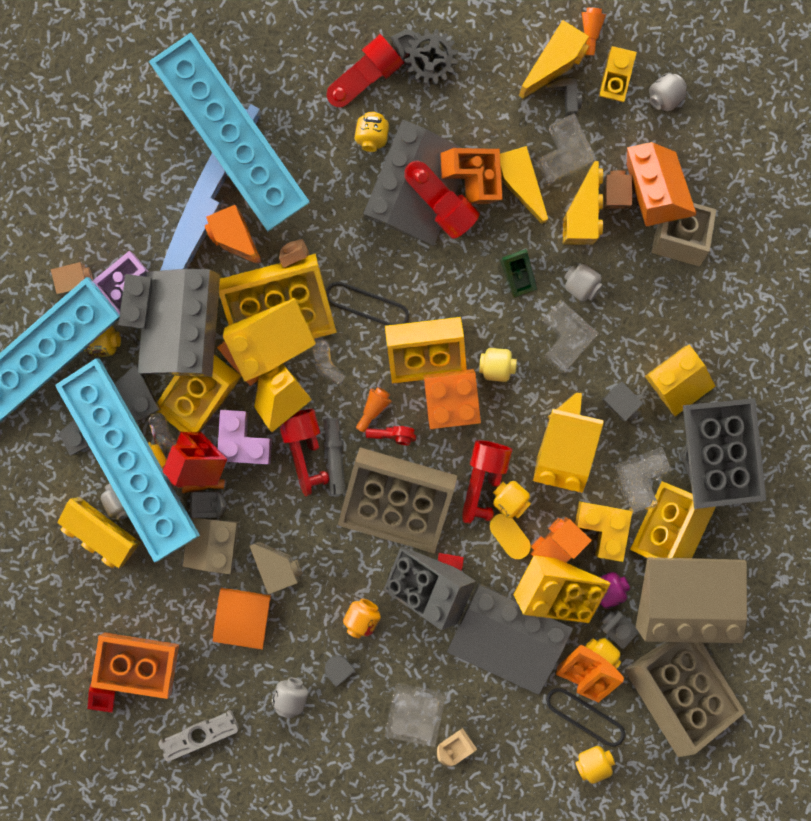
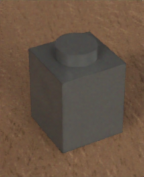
[602,382,643,422]

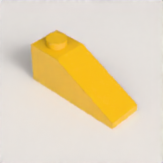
[500,146,548,224]

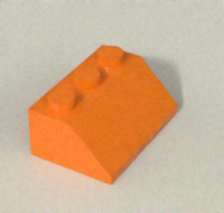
[627,142,696,226]
[204,205,262,264]

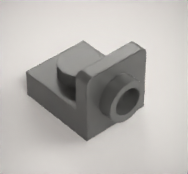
[600,610,639,649]

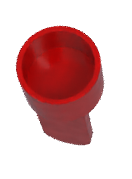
[326,34,405,107]
[404,161,480,239]
[279,409,329,496]
[462,440,513,524]

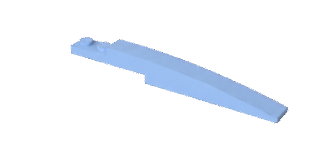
[160,104,261,271]

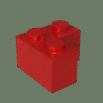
[162,432,227,487]

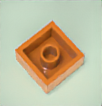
[423,369,481,429]

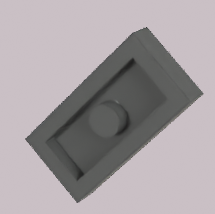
[118,274,152,329]

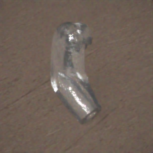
[313,340,346,386]
[148,412,177,452]

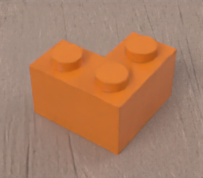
[440,148,502,204]
[530,517,592,563]

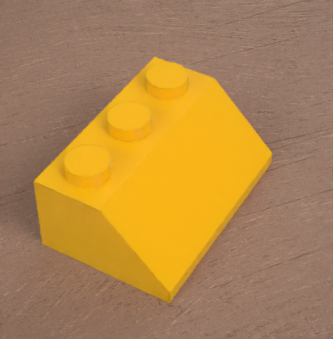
[385,317,467,384]
[630,481,715,558]
[57,497,141,568]

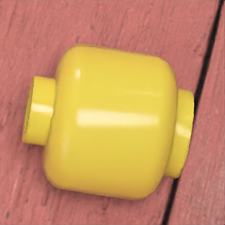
[479,348,517,382]

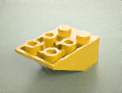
[563,161,603,245]
[513,555,610,623]

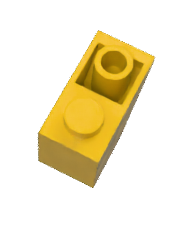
[599,46,637,102]

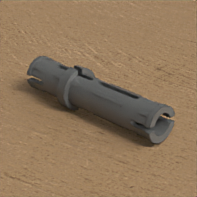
[323,418,346,495]

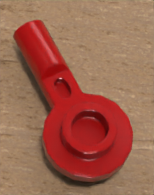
[366,426,416,446]

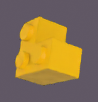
[575,501,632,562]

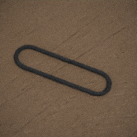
[326,282,409,326]
[546,688,625,747]

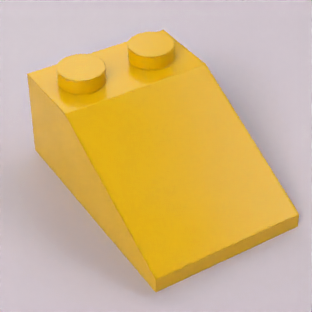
[519,20,589,98]
[223,298,316,381]
[157,355,241,432]
[533,409,603,493]

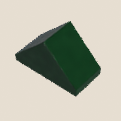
[500,249,537,298]

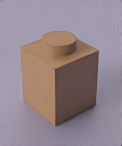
[604,170,632,209]
[51,262,93,296]

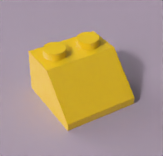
[645,344,716,417]
[254,364,312,432]

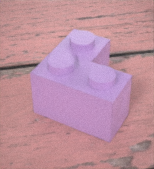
[93,251,149,314]
[218,410,272,464]

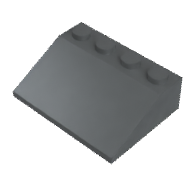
[363,119,462,246]
[138,269,220,377]
[683,398,766,509]
[447,583,573,695]

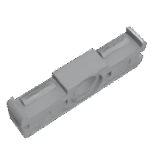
[158,710,239,761]

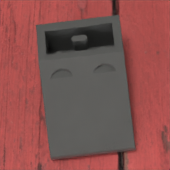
[383,547,476,630]

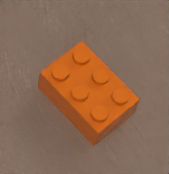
[91,632,179,699]

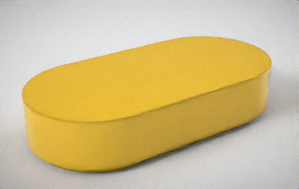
[490,513,531,559]

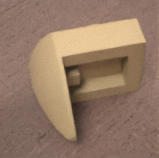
[437,728,477,767]

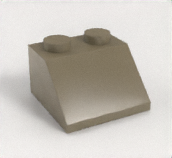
[651,203,717,267]
[183,516,239,574]
[250,541,303,594]

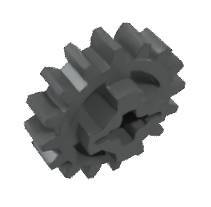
[403,29,458,85]

